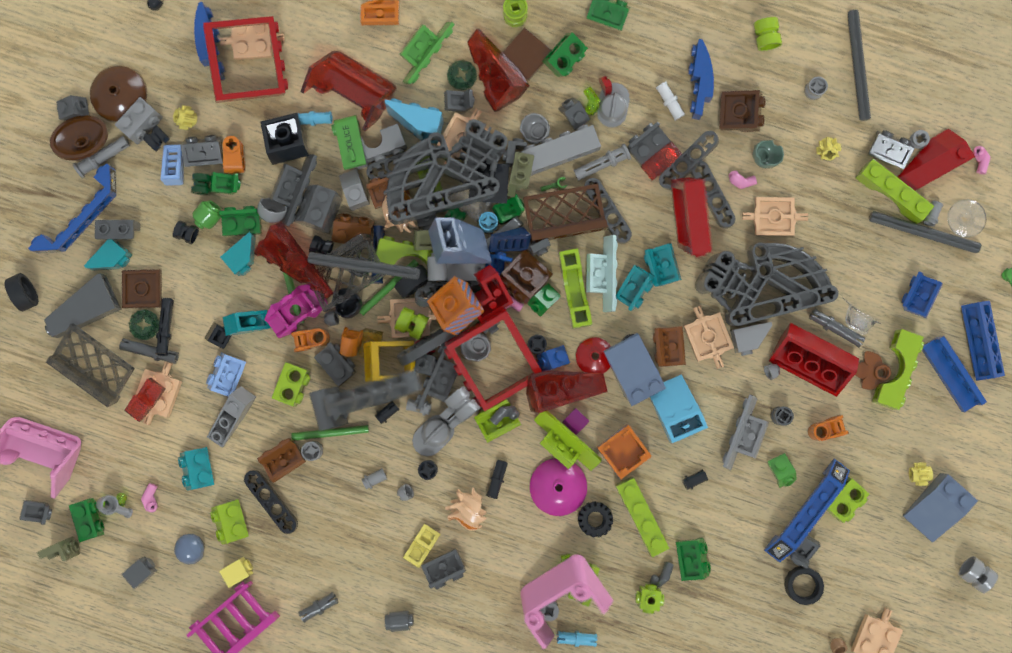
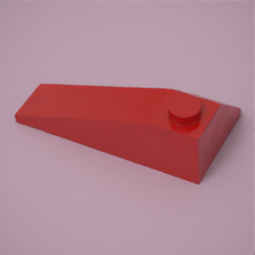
[897,129,975,191]

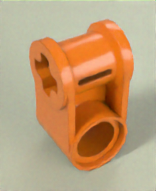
[223,136,245,174]
[340,327,365,357]
[291,328,330,352]
[808,415,849,441]

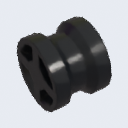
[527,334,547,354]
[418,460,438,480]

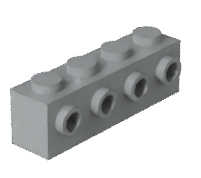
[521,125,601,176]

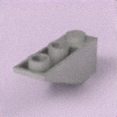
[207,386,256,448]

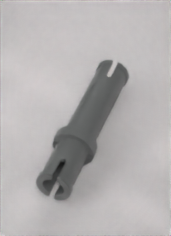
[809,308,865,348]
[119,338,179,364]

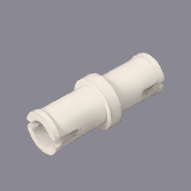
[656,82,685,120]

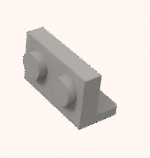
[115,97,163,145]

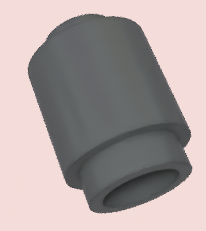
[385,610,414,632]

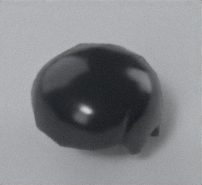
[332,288,362,319]

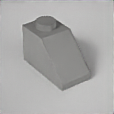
[339,169,370,211]
[730,322,772,356]

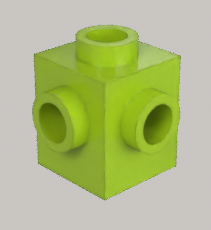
[635,584,664,614]

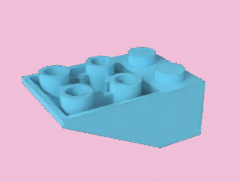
[385,99,443,144]
[650,374,708,443]

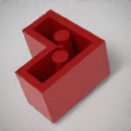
[474,265,514,323]

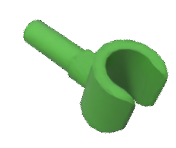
[540,177,568,192]
[1001,268,1012,286]

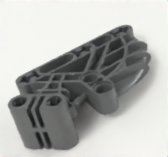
[383,119,508,225]
[695,243,839,326]
[309,370,422,431]

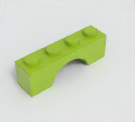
[855,159,934,224]
[373,236,434,268]
[558,248,592,329]
[872,329,924,410]
[615,477,670,557]

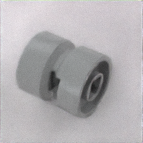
[444,386,481,423]
[958,556,998,593]

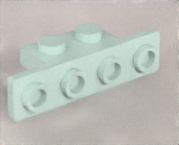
[586,235,618,313]

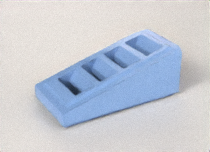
[161,145,184,186]

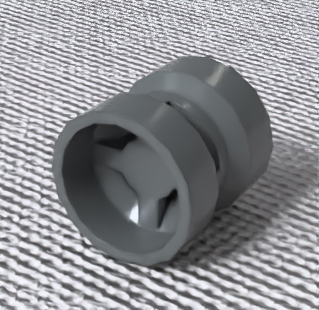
[770,407,794,426]

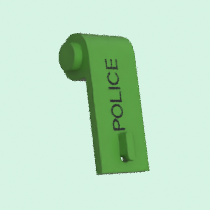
[331,115,367,170]

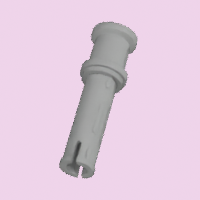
[72,136,130,178]
[574,144,631,181]

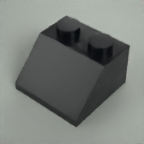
[260,113,309,165]

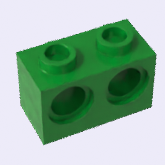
[542,32,588,77]

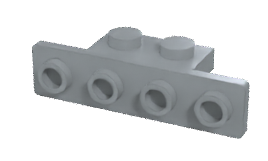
[722,394,769,470]

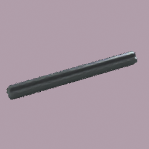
[848,10,871,121]
[869,211,982,253]
[308,252,420,279]

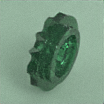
[447,60,477,90]
[128,309,159,340]

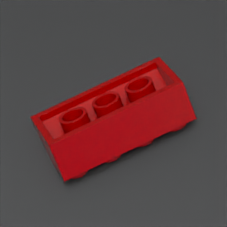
[769,323,859,397]

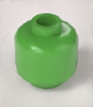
[192,200,221,229]

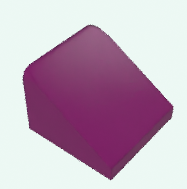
[562,408,590,435]

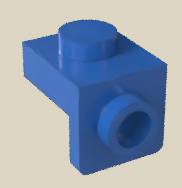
[485,252,513,276]
[536,345,570,373]

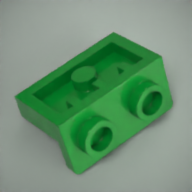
[587,0,630,31]
[219,206,262,237]
[69,498,104,543]
[676,537,711,581]

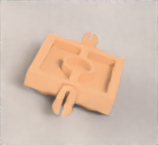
[219,24,285,60]
[437,108,487,165]
[742,197,808,236]
[377,298,437,338]
[683,305,734,369]
[132,361,182,425]
[851,608,903,653]

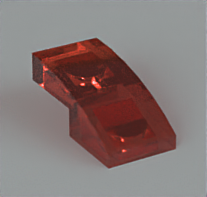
[640,141,682,181]
[124,378,166,422]

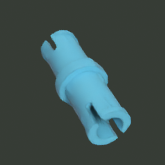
[298,111,333,126]
[557,631,597,647]

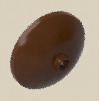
[90,66,147,122]
[50,115,108,161]

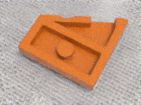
[361,0,399,25]

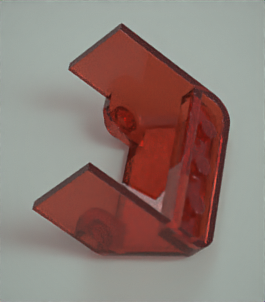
[300,51,397,131]

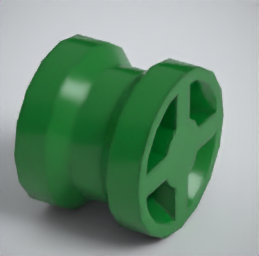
[444,208,467,221]

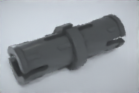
[298,592,339,623]

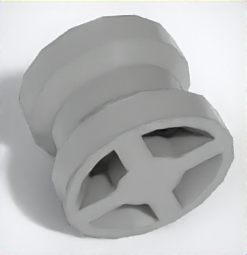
[540,601,559,621]

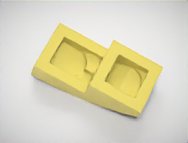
[403,524,440,568]

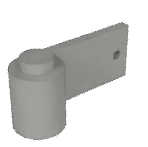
[427,253,485,281]

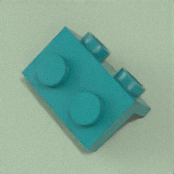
[644,243,682,287]
[616,264,655,311]
[178,447,214,491]

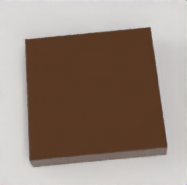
[500,27,551,81]
[122,269,162,309]

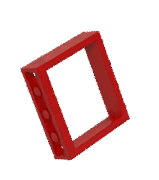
[203,16,288,103]
[670,177,712,257]
[444,308,544,411]

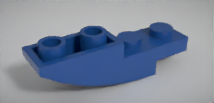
[194,2,226,80]
[688,39,714,120]

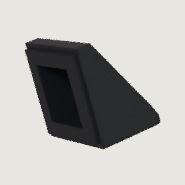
[205,322,232,349]

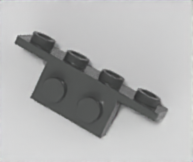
[270,154,317,226]
[414,343,457,412]

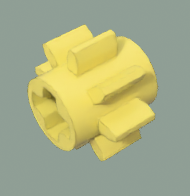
[173,105,197,130]
[816,137,841,161]
[909,462,933,486]

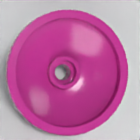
[530,458,587,516]

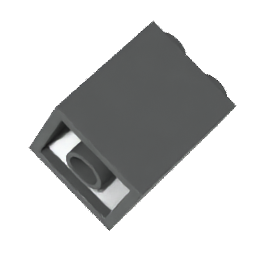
[294,185,342,235]

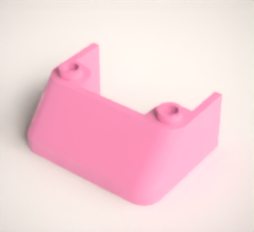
[0,417,81,499]
[520,555,613,650]

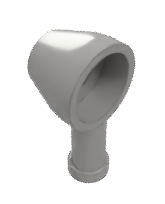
[96,495,133,518]

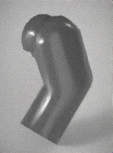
[490,406,519,425]
[650,562,674,588]

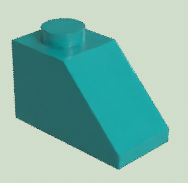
[220,232,256,276]
[84,239,132,271]
[222,310,271,336]

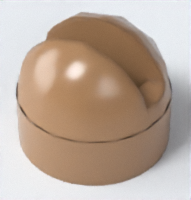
[830,638,848,653]

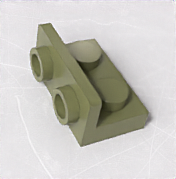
[507,152,534,197]
[37,536,80,562]

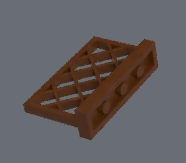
[523,184,608,244]

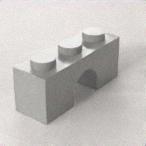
[353,124,407,169]

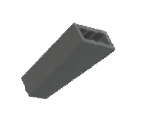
[44,273,121,338]

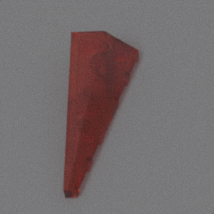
[254,221,334,299]

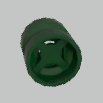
[191,173,211,195]

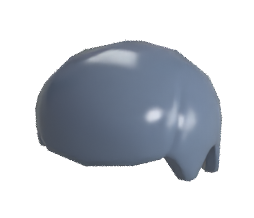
[174,534,205,565]

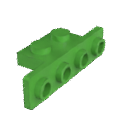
[399,22,455,84]

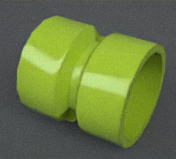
[503,0,528,28]
[753,17,782,51]
[394,306,429,340]

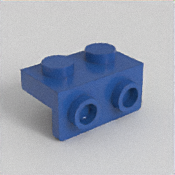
[901,272,943,319]

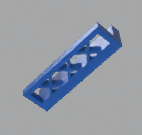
[961,301,1005,381]
[922,336,987,412]

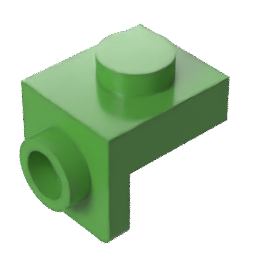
[767,453,797,488]

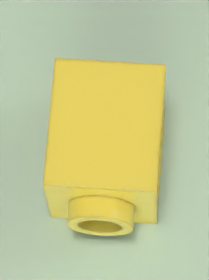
[219,557,253,588]

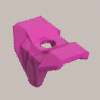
[264,284,328,338]

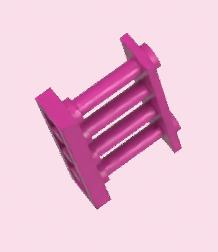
[186,581,280,653]

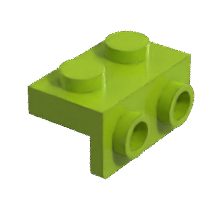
[474,399,521,443]
[210,499,249,545]

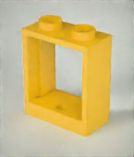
[363,341,415,382]

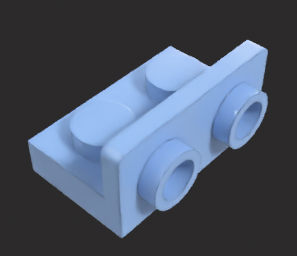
[206,352,246,397]

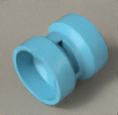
[479,212,498,233]

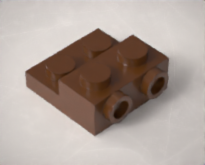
[719,90,766,132]
[500,250,553,304]

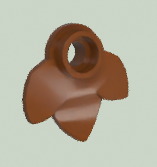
[855,351,891,390]

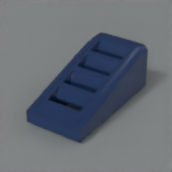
[488,227,531,252]

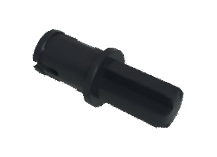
[486,460,508,499]

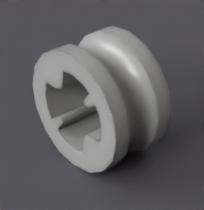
[910,130,930,149]

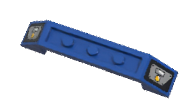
[28,163,116,253]
[764,459,850,562]

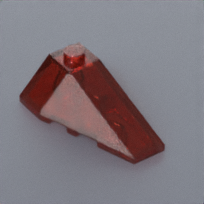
[467,29,530,112]
[526,370,608,413]

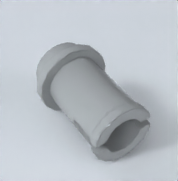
[923,201,943,226]
[406,398,432,416]
[361,468,387,489]

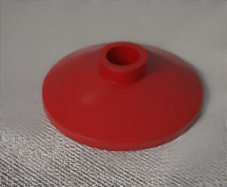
[576,337,611,376]

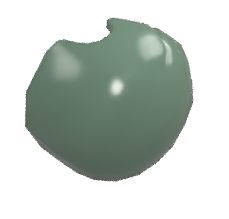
[752,140,784,169]

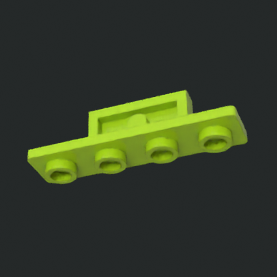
[534,409,602,471]

